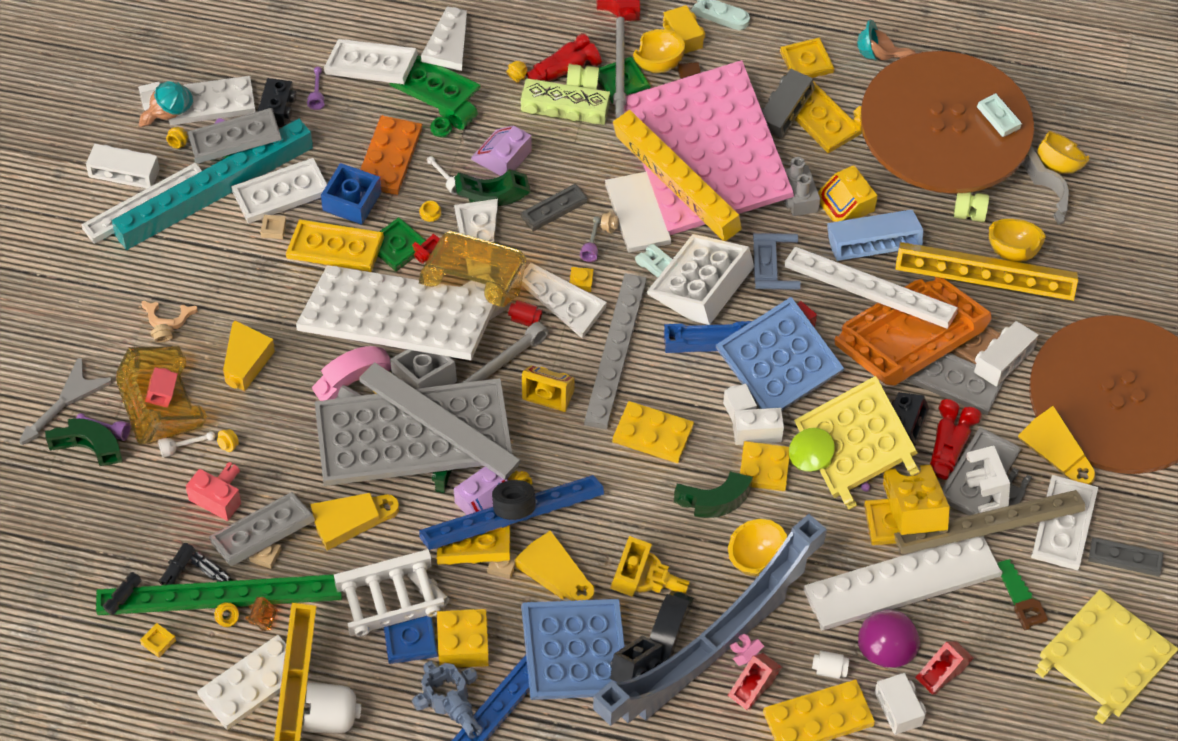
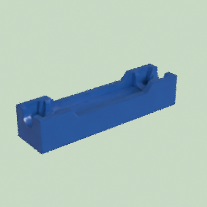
[664,321,752,353]

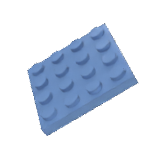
[716,297,844,411]
[521,599,624,700]

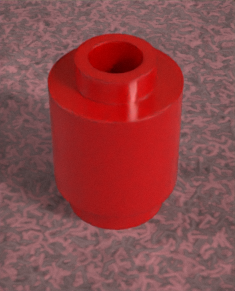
[508,300,543,327]

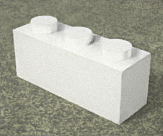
[86,144,160,188]
[974,321,1039,387]

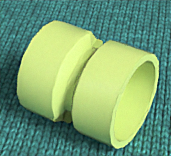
[566,64,599,90]
[954,192,989,223]

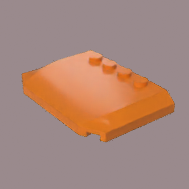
[834,276,991,386]

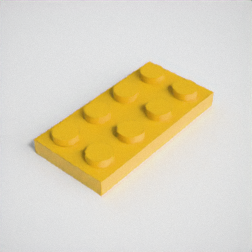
[763,679,875,741]

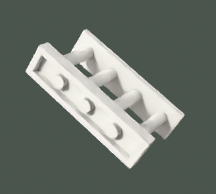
[334,549,445,637]

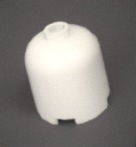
[303,682,361,734]

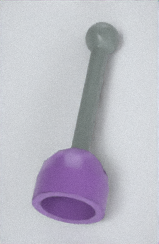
[580,216,601,262]

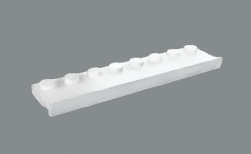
[804,536,1002,631]

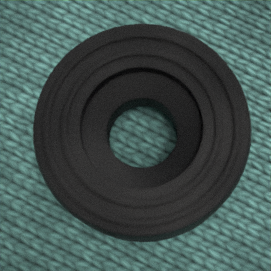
[492,480,536,520]

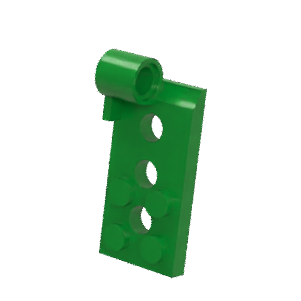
[389,55,481,130]

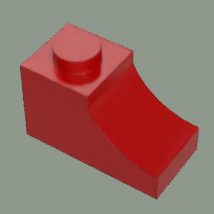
[596,0,640,21]
[915,641,974,695]
[727,653,783,710]

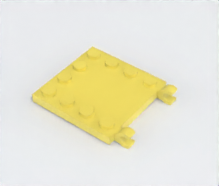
[794,376,920,510]
[1035,590,1178,724]

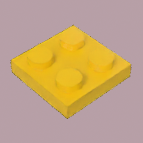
[740,441,789,492]

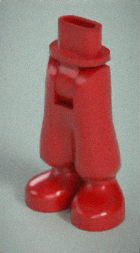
[526,33,602,82]
[930,399,982,480]

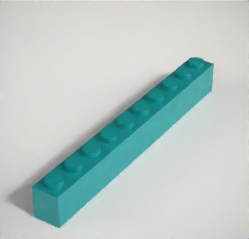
[111,119,313,250]

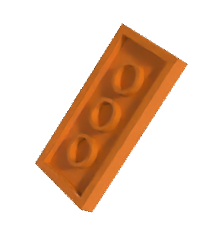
[360,115,422,195]

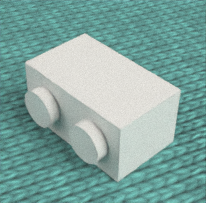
[733,408,784,445]
[875,673,926,735]

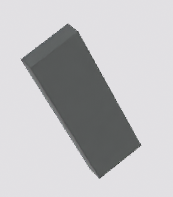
[521,183,588,232]
[1088,537,1164,577]

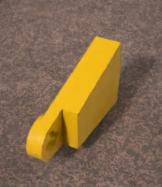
[1018,406,1096,485]
[310,493,399,551]
[515,530,594,601]

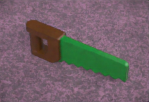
[997,559,1048,631]

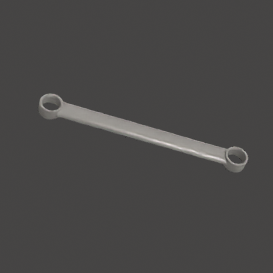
[462,322,548,383]

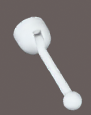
[427,156,457,195]
[158,431,216,458]

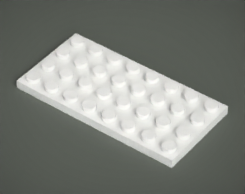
[296,265,498,360]

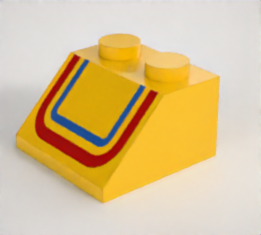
[818,165,877,222]
[522,365,575,412]

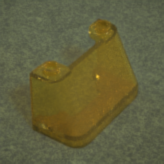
[418,232,526,307]
[116,346,207,445]

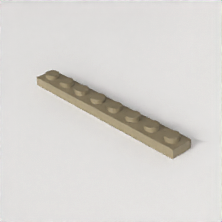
[894,490,1085,555]

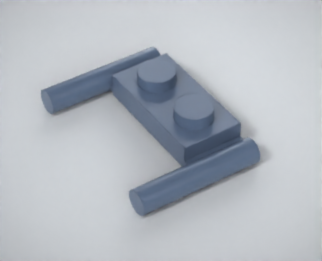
[753,233,800,290]

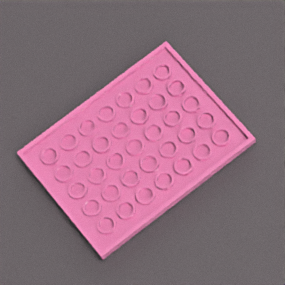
[624,60,794,235]

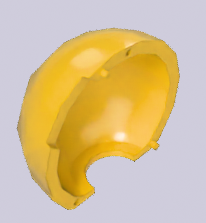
[633,29,685,73]
[1037,131,1089,174]
[989,218,1046,262]
[728,519,787,576]

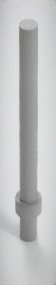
[614,17,626,118]

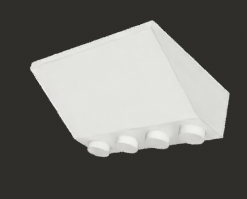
[647,234,754,325]

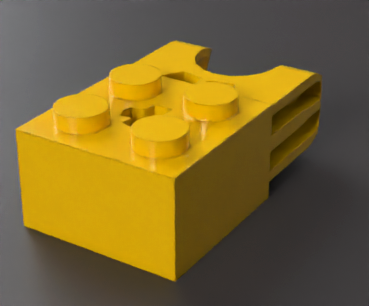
[883,464,949,535]

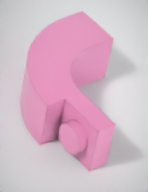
[312,346,391,401]

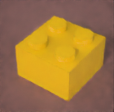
[437,609,489,668]

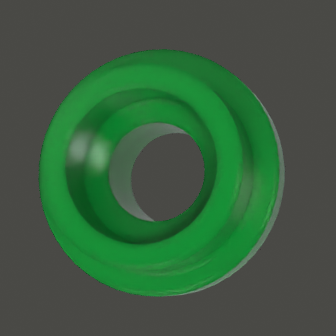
[430,117,452,137]

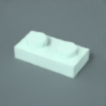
[977,94,1022,137]

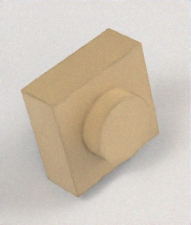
[260,215,286,239]
[249,543,281,569]
[487,553,518,579]

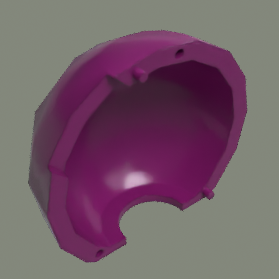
[858,609,920,668]

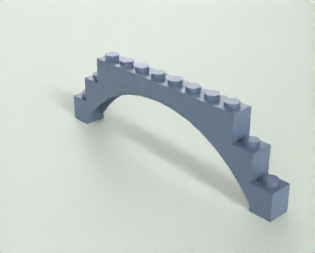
[593,514,827,726]

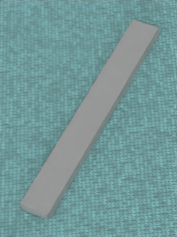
[359,362,520,480]

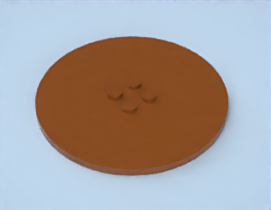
[860,51,1034,193]
[1029,315,1178,474]

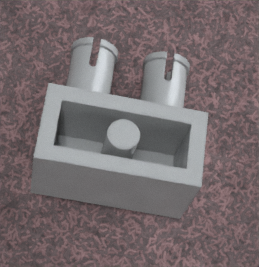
[785,157,820,216]

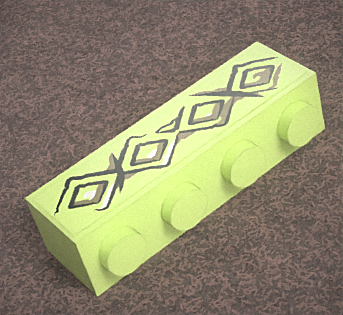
[521,78,610,125]

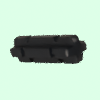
[190,551,231,582]
[103,572,141,615]

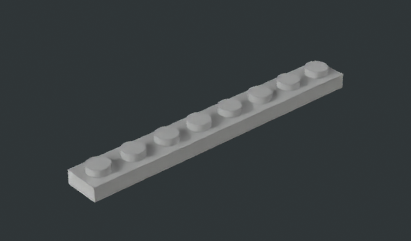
[584,273,646,430]

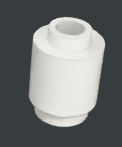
[812,650,849,679]

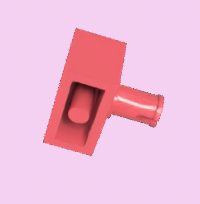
[186,462,241,521]

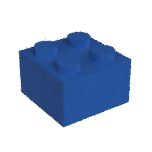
[321,163,381,225]

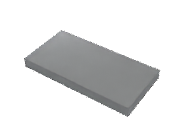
[188,108,282,164]
[904,353,1005,415]
[942,427,1022,515]
[209,492,315,566]

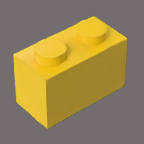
[663,5,705,54]

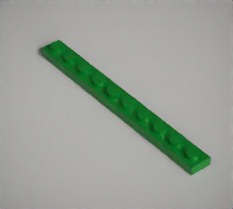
[96,574,342,616]

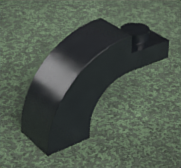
[649,590,694,663]

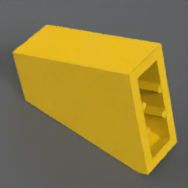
[223,320,275,391]

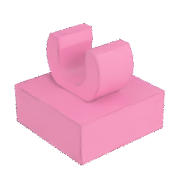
[730,634,764,666]

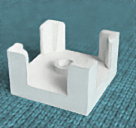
[966,446,1010,513]

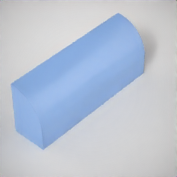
[827,210,923,261]

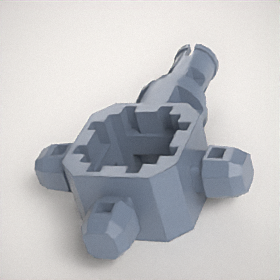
[412,661,483,738]

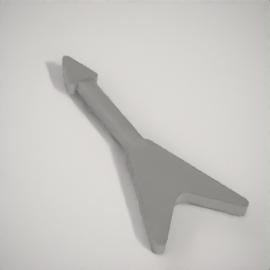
[19,358,112,445]

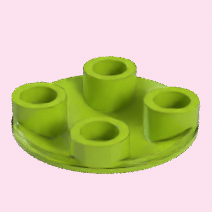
[789,428,835,472]

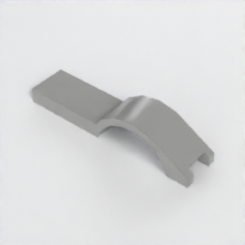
[1022,145,1069,225]

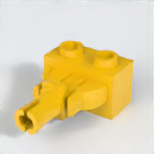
[610,536,690,597]

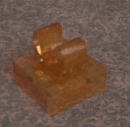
[245,597,278,631]

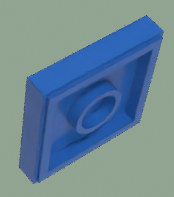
[384,615,437,664]

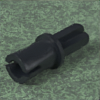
[159,543,195,585]

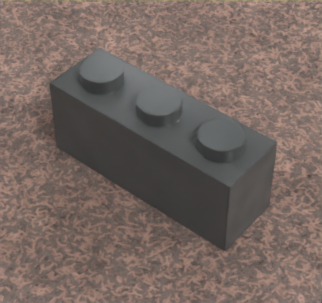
[761,69,815,139]

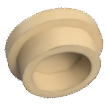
[601,211,619,234]
[150,324,174,343]

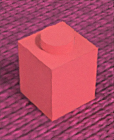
[145,367,178,408]

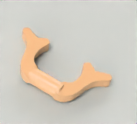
[141,301,198,329]

